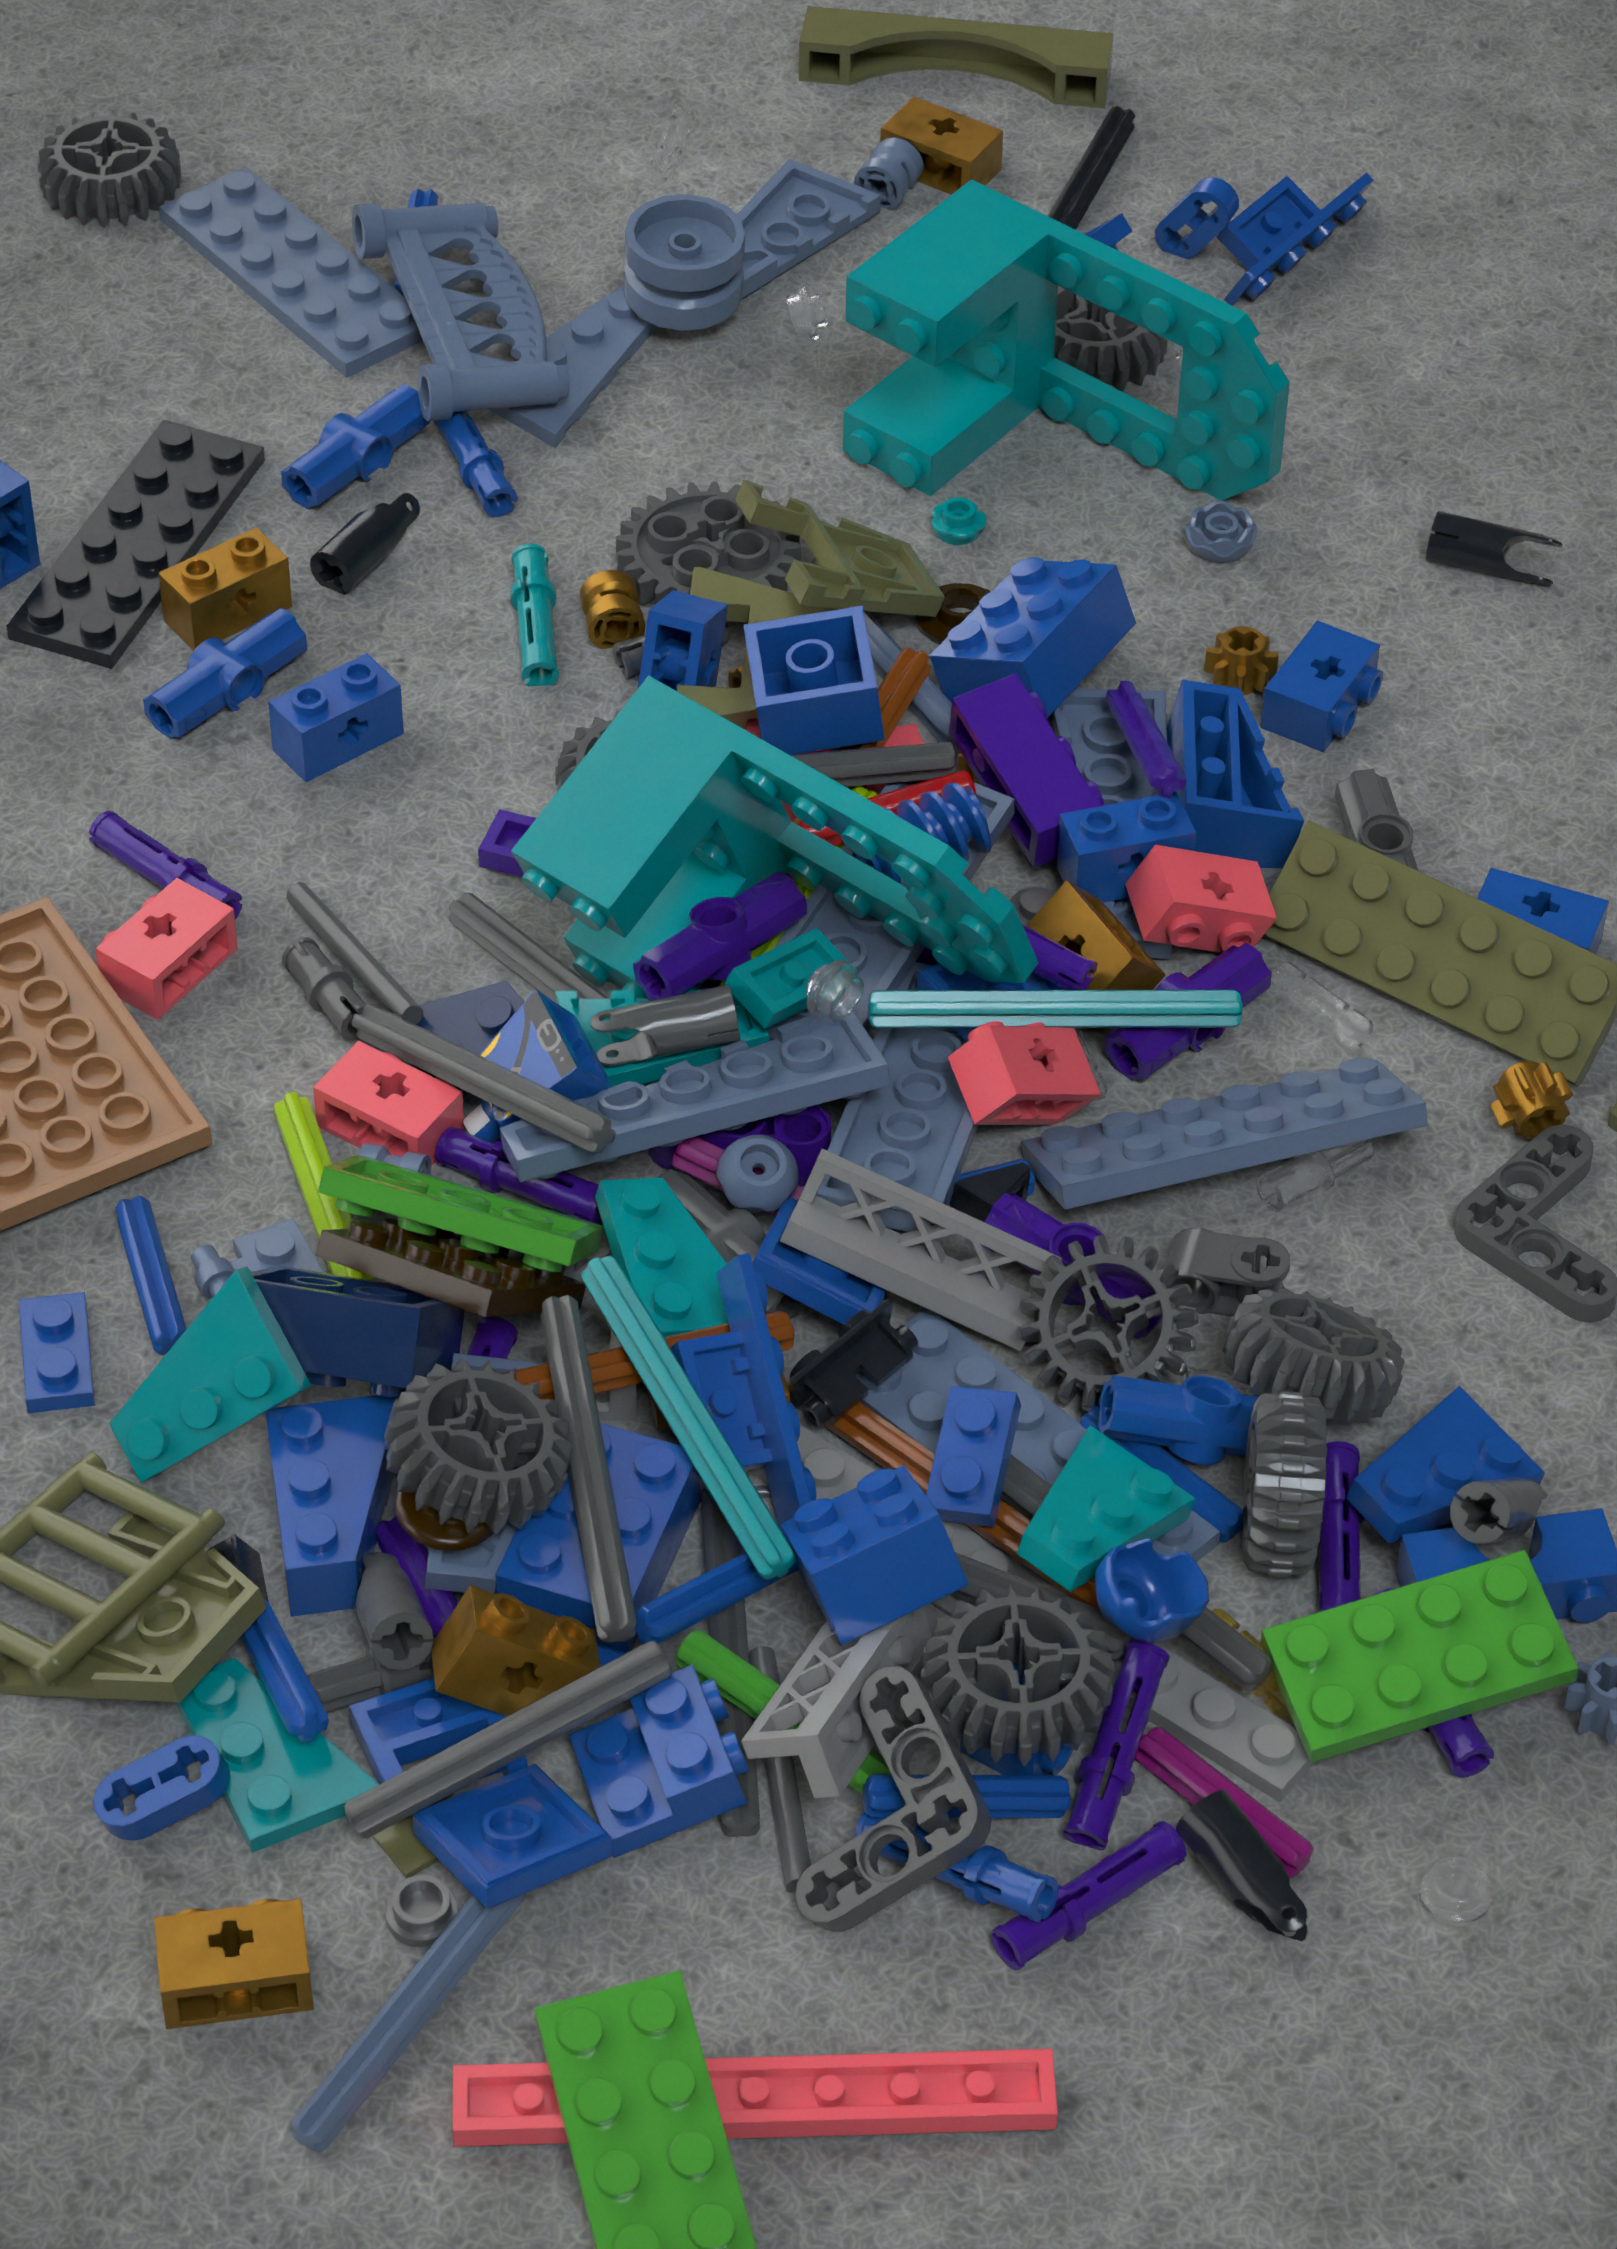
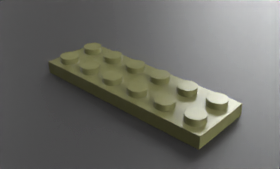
[1263,820,1617,1087]

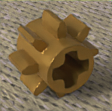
[1204,626,1279,695]
[1490,1061,1574,1139]

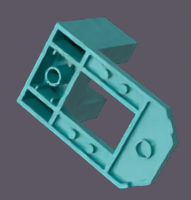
[843,179,1290,500]
[511,675,1038,998]

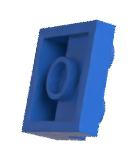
[568,1665,750,1858]

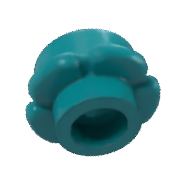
[931,497,987,545]

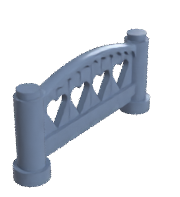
[352,202,569,421]

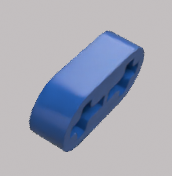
[1155,177,1239,259]
[93,1735,231,1841]

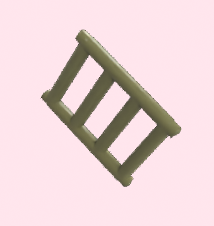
[0,1452,225,1687]

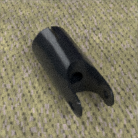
[310,493,420,595]
[1426,511,1563,586]
[1175,1790,1308,1942]

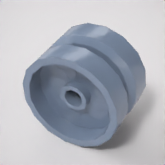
[624,194,746,331]

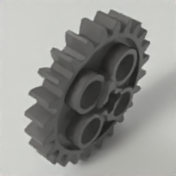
[616,481,801,623]

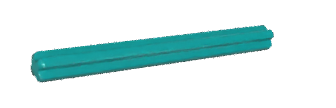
[868,990,1243,1028]
[581,1256,796,1580]

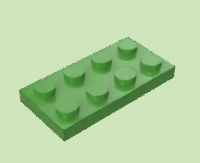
[318,1155,604,1272]
[1261,1549,1579,1763]
[535,1970,757,2249]

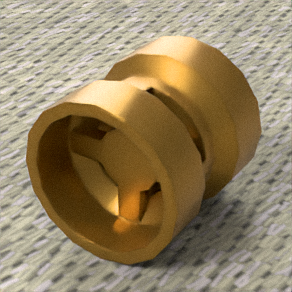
[580,570,645,649]

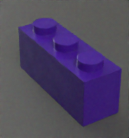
[949,673,1105,868]

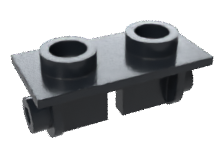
[789,1299,918,1427]

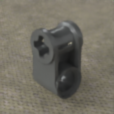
[1167,1228,1290,1317]

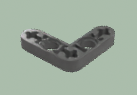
[1454,1125,1617,1323]
[795,1666,991,1932]

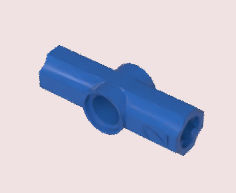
[281,384,430,510]
[143,608,307,739]
[1098,1375,1259,1465]

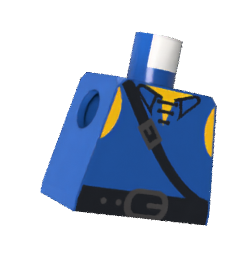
[463,990,613,1143]

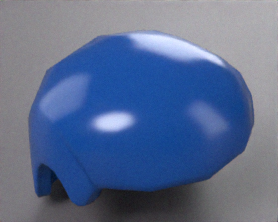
[1095,1538,1210,1642]

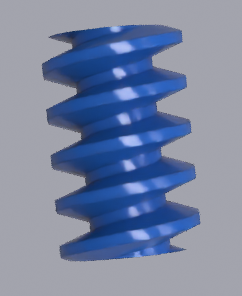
[856,783,992,884]

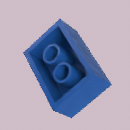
[929,557,1136,718]
[495,1423,701,1653]

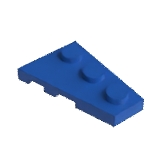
[1346,1386,1545,1543]

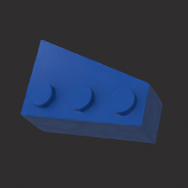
[1167,679,1304,869]
[266,1395,399,1617]

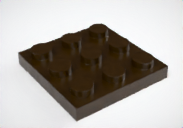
[315,1219,586,1317]

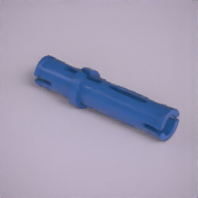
[434,411,518,517]
[854,1811,1059,1923]

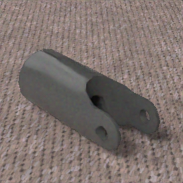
[590,985,740,1066]
[1450,1477,1548,1544]
[356,1552,433,1670]

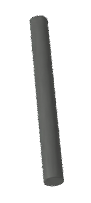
[287,882,423,1024]
[748,1646,811,1892]

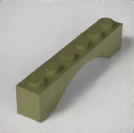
[799,6,1114,109]

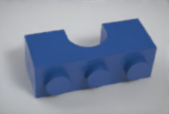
[1396,1508,1617,1622]

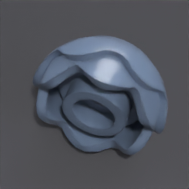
[1185,500,1257,563]
[716,1135,798,1212]

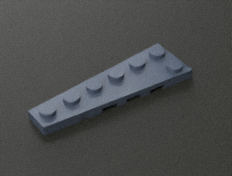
[1050,688,1172,959]
[500,1003,890,1182]

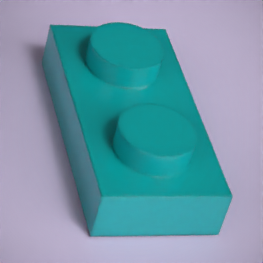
[724,927,858,1029]

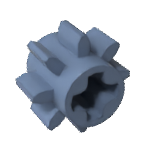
[1564,1653,1617,1744]

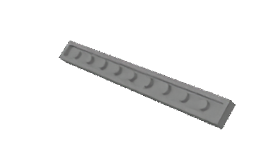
[746,1424,1315,1803]

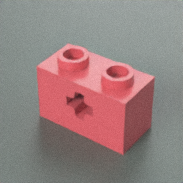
[1125,845,1277,953]
[95,878,238,1020]
[948,1021,1101,1125]
[313,1040,465,1166]

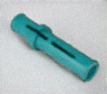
[510,543,559,687]

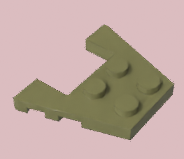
[735,480,945,617]
[677,567,838,729]
[0,1511,267,1702]

